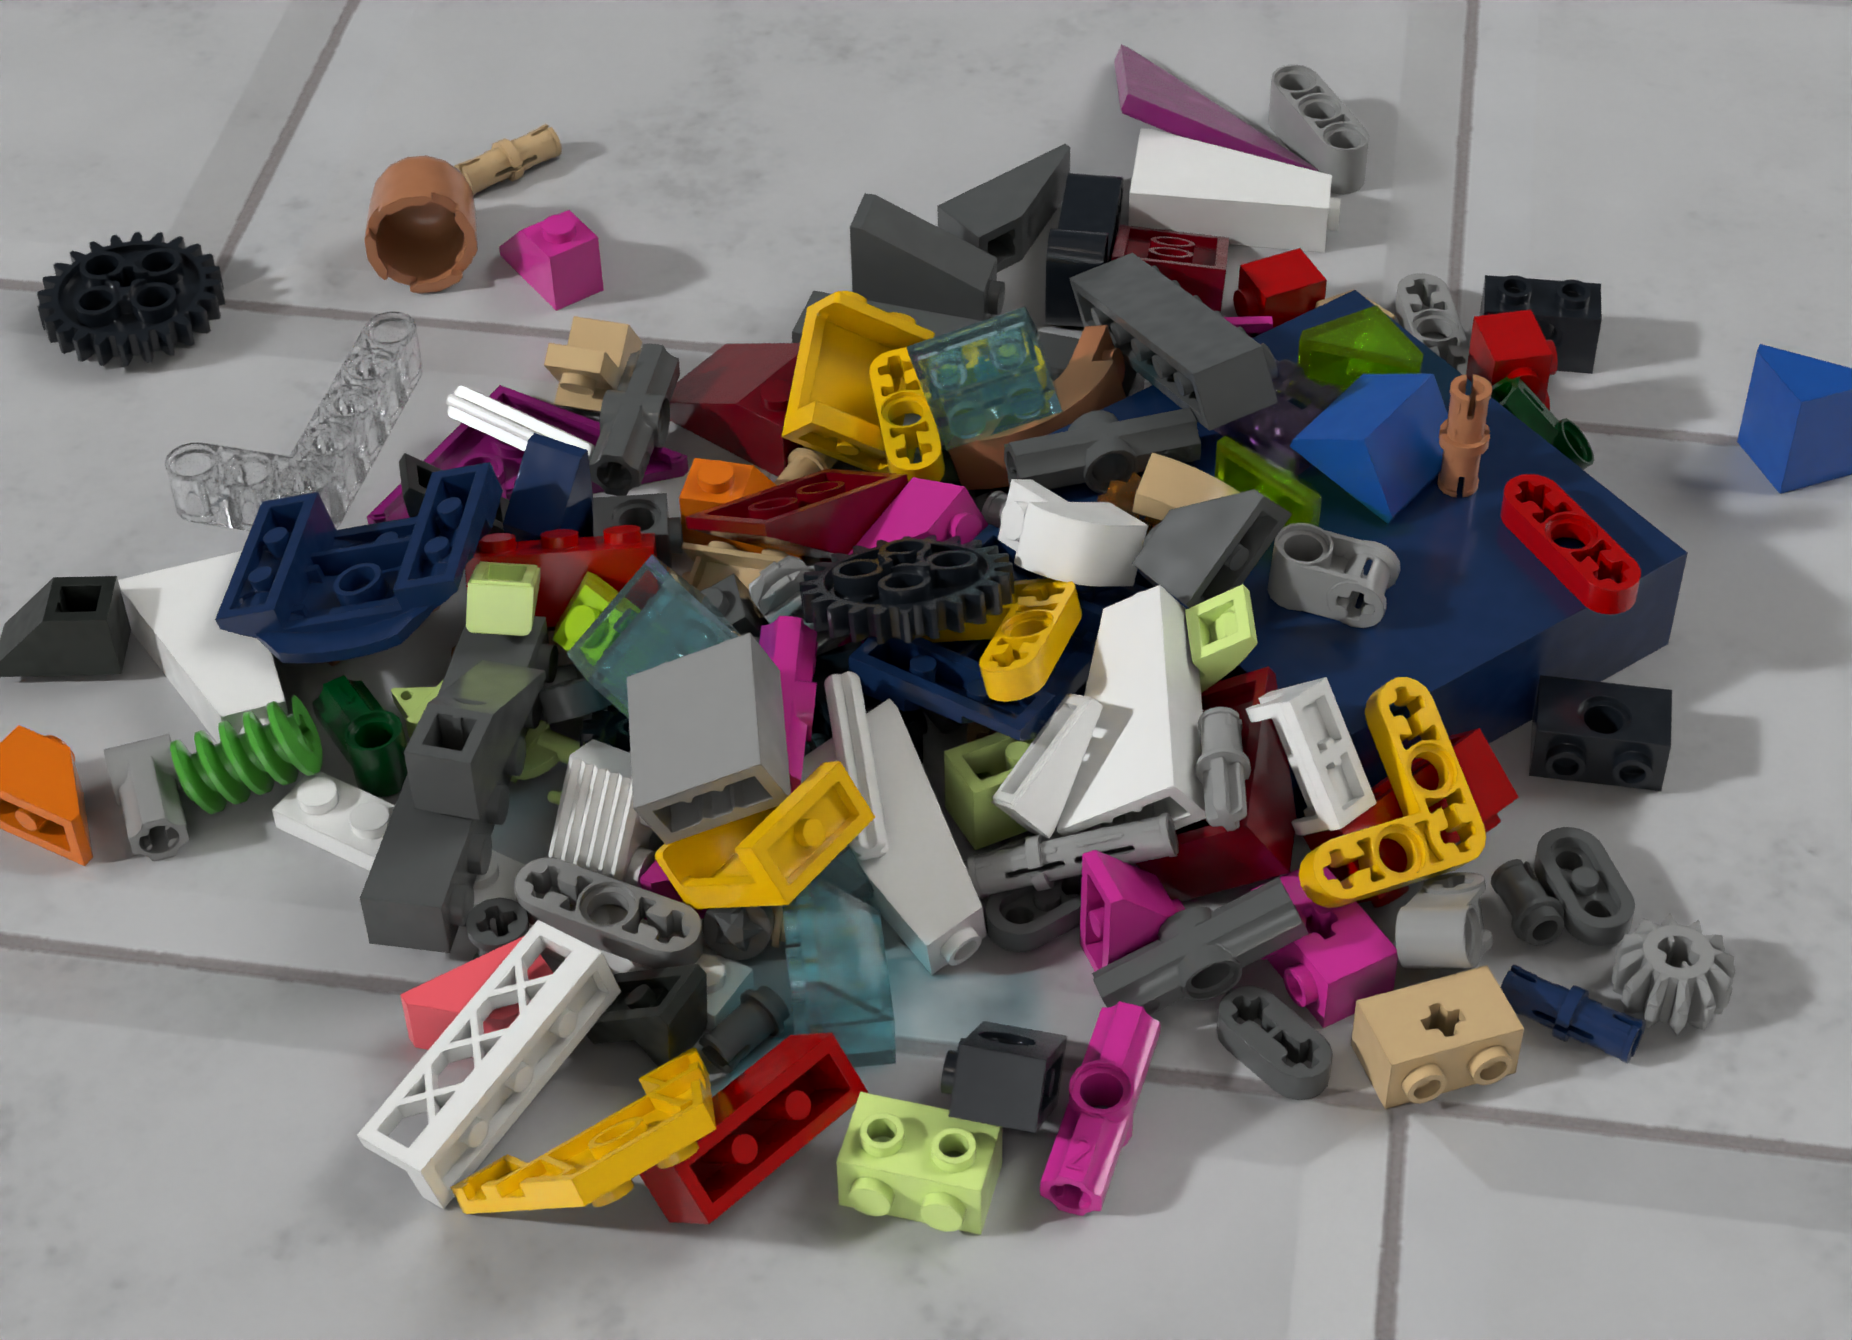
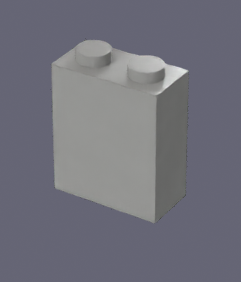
[627,633,791,845]

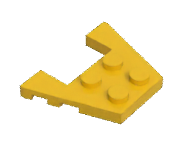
[450,1047,716,1214]

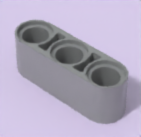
[1268,65,1369,194]

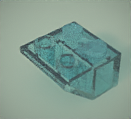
[907,307,1063,451]
[566,554,741,719]
[782,876,896,1067]

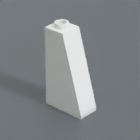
[1128,128,1341,253]
[118,551,288,743]
[1057,585,1206,837]
[801,698,986,975]

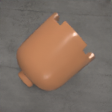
[364,155,478,293]

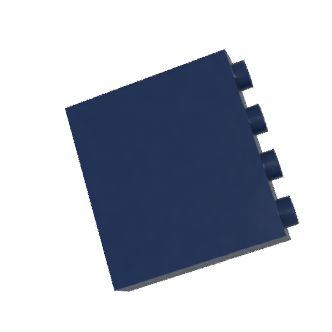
[1048,290,1688,819]

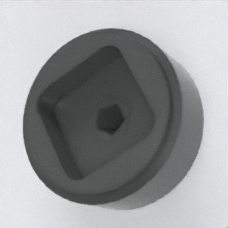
[702,906,774,960]

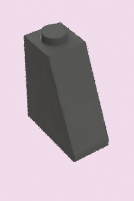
[850,193,1005,322]

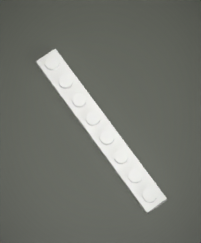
[272,771,754,1031]

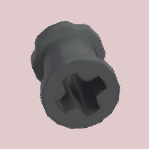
[466,898,529,960]

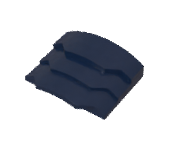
[215,462,503,664]
[849,524,1148,741]

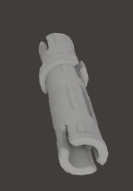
[967,812,1179,899]

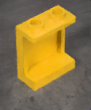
[781,291,935,473]
[655,761,875,909]

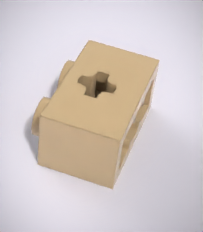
[1351,965,1524,1109]

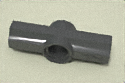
[589,343,680,496]
[1004,408,1201,494]
[1092,877,1309,1015]

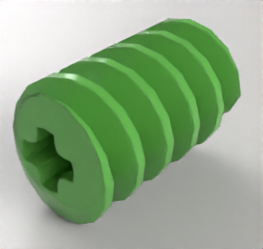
[170,695,323,814]

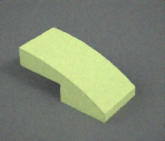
[1185,584,1258,693]

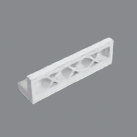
[357,920,621,1209]

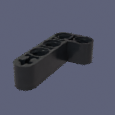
[1045,173,1123,327]

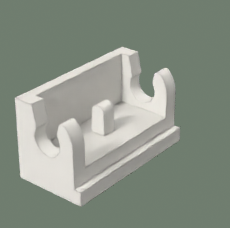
[1246,677,1377,835]

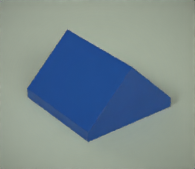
[1737,344,1852,494]
[1290,374,1448,524]

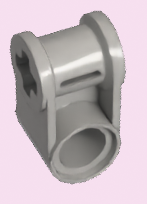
[1267,523,1401,628]
[1395,872,1493,969]

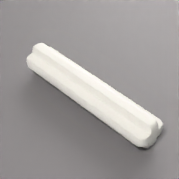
[446,386,595,462]
[824,671,889,860]

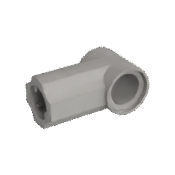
[104,734,189,861]

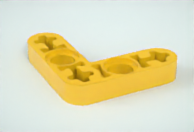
[869,327,1043,482]
[922,578,1082,702]
[1299,677,1486,908]

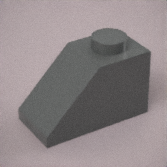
[1132,489,1292,608]

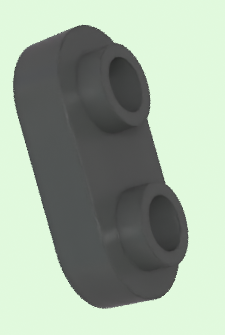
[1534,827,1635,946]
[986,875,1082,952]

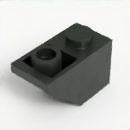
[0,576,131,677]

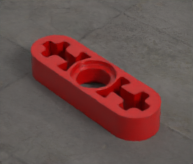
[1500,474,1641,615]

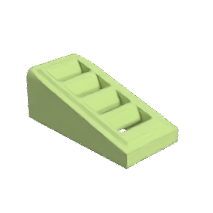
[466,561,541,636]

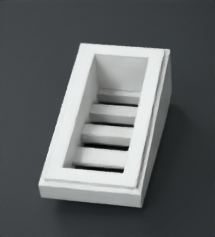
[992,693,1103,839]

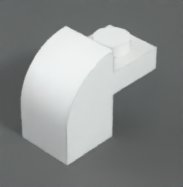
[998,479,1148,587]

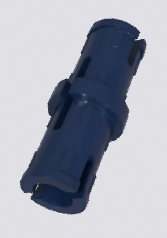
[1500,965,1646,1063]

